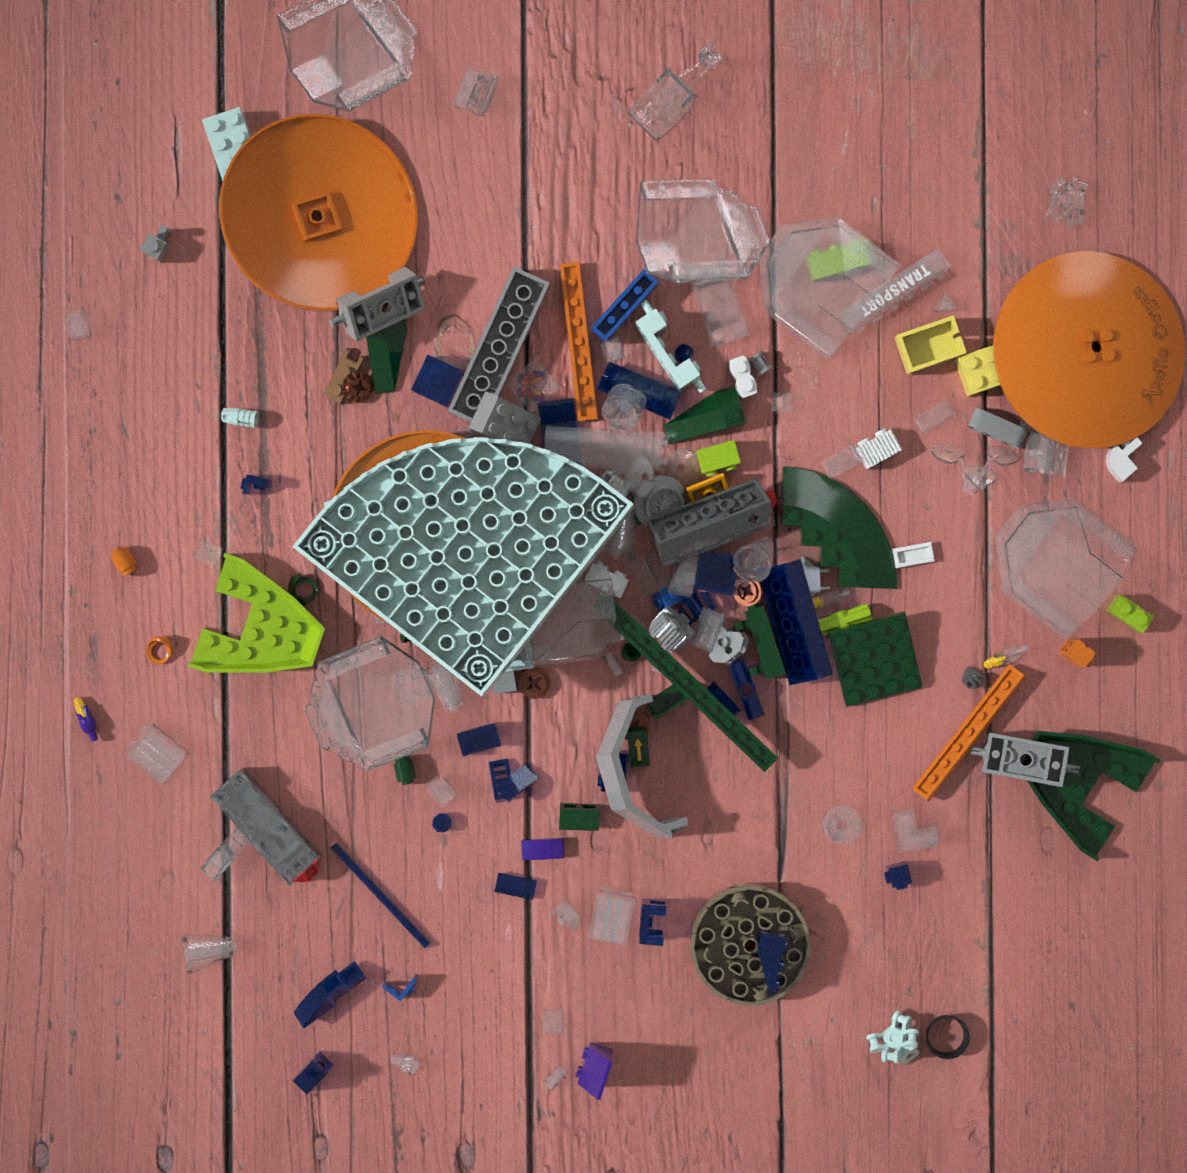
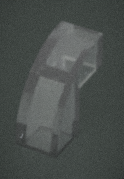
[200,827,251,881]

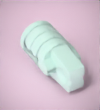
[221,408,259,428]

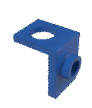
[382,975,418,1001]

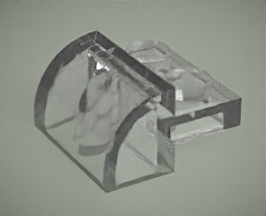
[1023,432,1069,477]

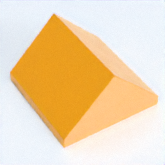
[685,473,729,503]

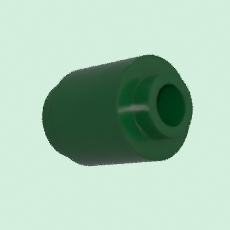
[393,755,417,785]

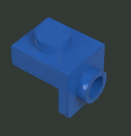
[651,581,686,613]

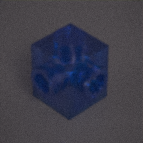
[884,861,912,890]

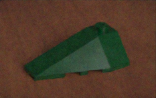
[366,318,407,394]

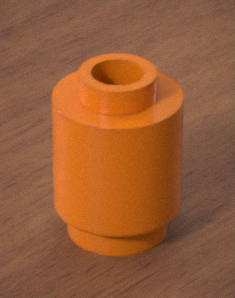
[110,546,138,576]

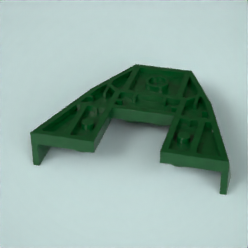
[1020,731,1161,862]

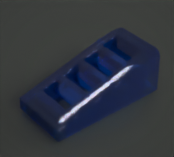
[489,759,515,803]

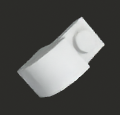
[1106,438,1142,482]

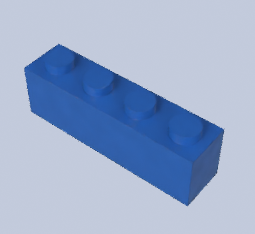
[591,269,659,344]

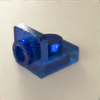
[241,474,273,495]

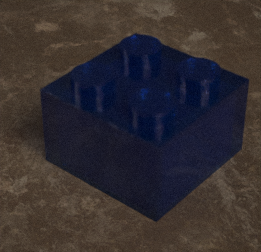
[693,550,740,596]

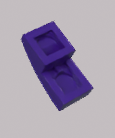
[521,838,565,860]

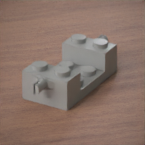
[329,267,426,341]
[971,733,1080,787]

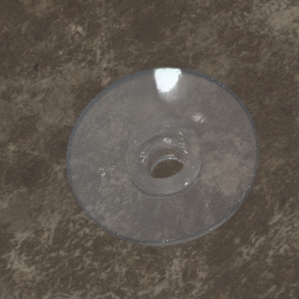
[662,448,701,487]

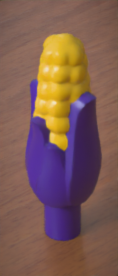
[74,697,99,742]

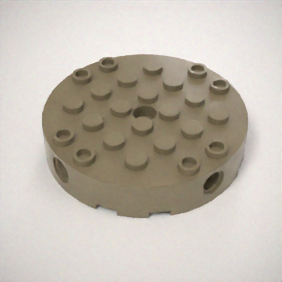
[690,883,811,1006]

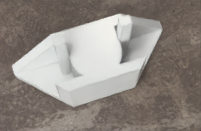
[800,557,830,604]

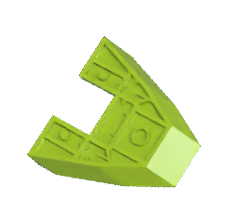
[187,553,325,673]

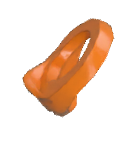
[147,636,173,664]

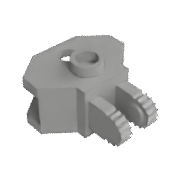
[705,617,750,663]

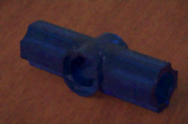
[728,659,765,721]

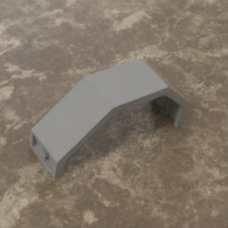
[596,694,689,838]

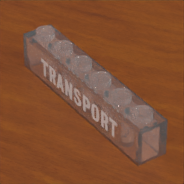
[837,248,951,335]

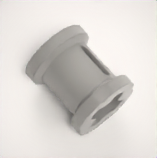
[748,350,773,376]

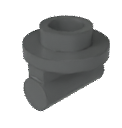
[962,667,985,689]

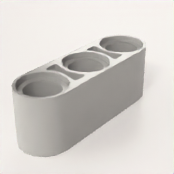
[968,408,1028,449]

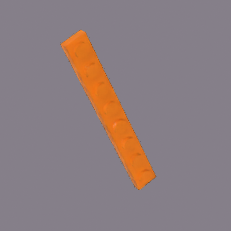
[560,262,598,422]
[912,664,1026,802]

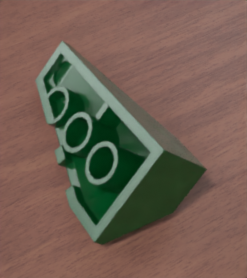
[663,386,746,444]

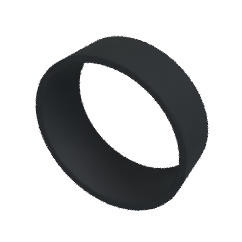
[926,1015,970,1059]

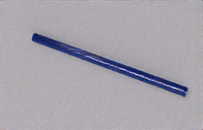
[331,843,430,948]

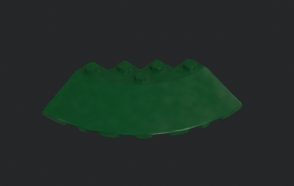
[781,466,897,589]

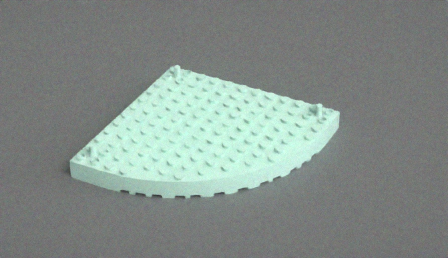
[292,437,634,698]

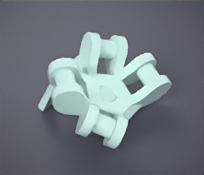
[866,1010,920,1065]

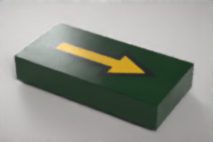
[627,727,650,767]

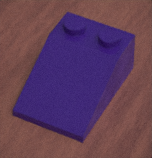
[575,1042,613,1100]

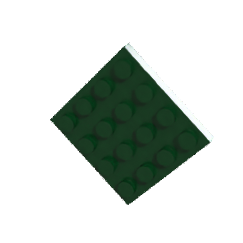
[827,611,923,707]

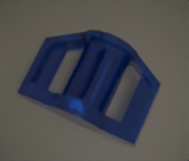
[678,592,718,625]

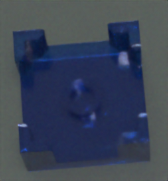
[411,354,465,409]
[639,899,666,946]

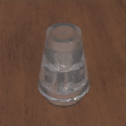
[390,1052,421,1076]

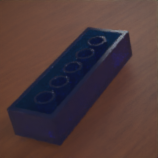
[757,559,833,685]

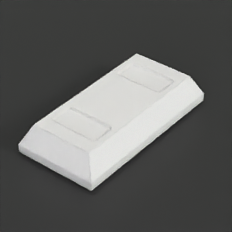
[892,542,935,568]

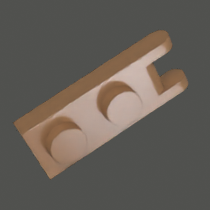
[323,348,365,404]

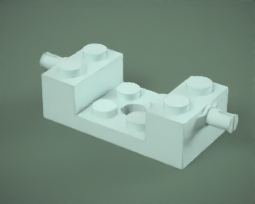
[635,300,707,393]

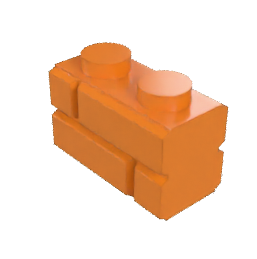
[1059,638,1095,668]

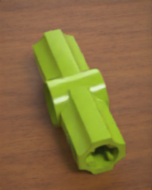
[810,604,872,638]

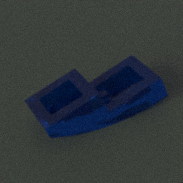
[496,764,539,803]

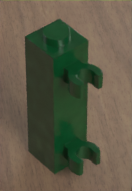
[733,603,786,680]

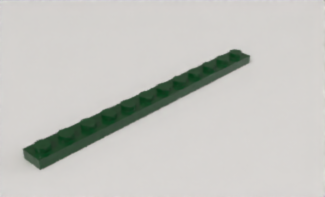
[592,592,778,772]

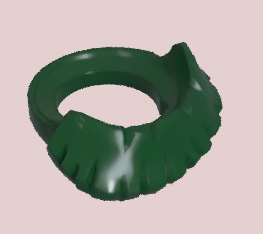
[288,574,318,607]

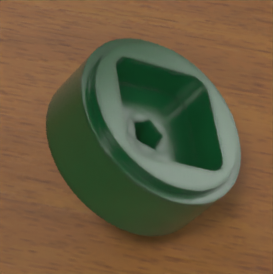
[621,642,641,662]

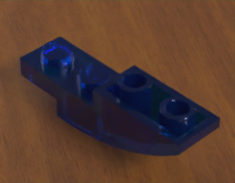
[294,961,367,1028]

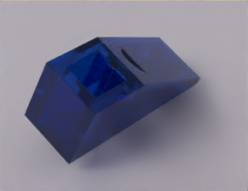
[757,930,788,997]

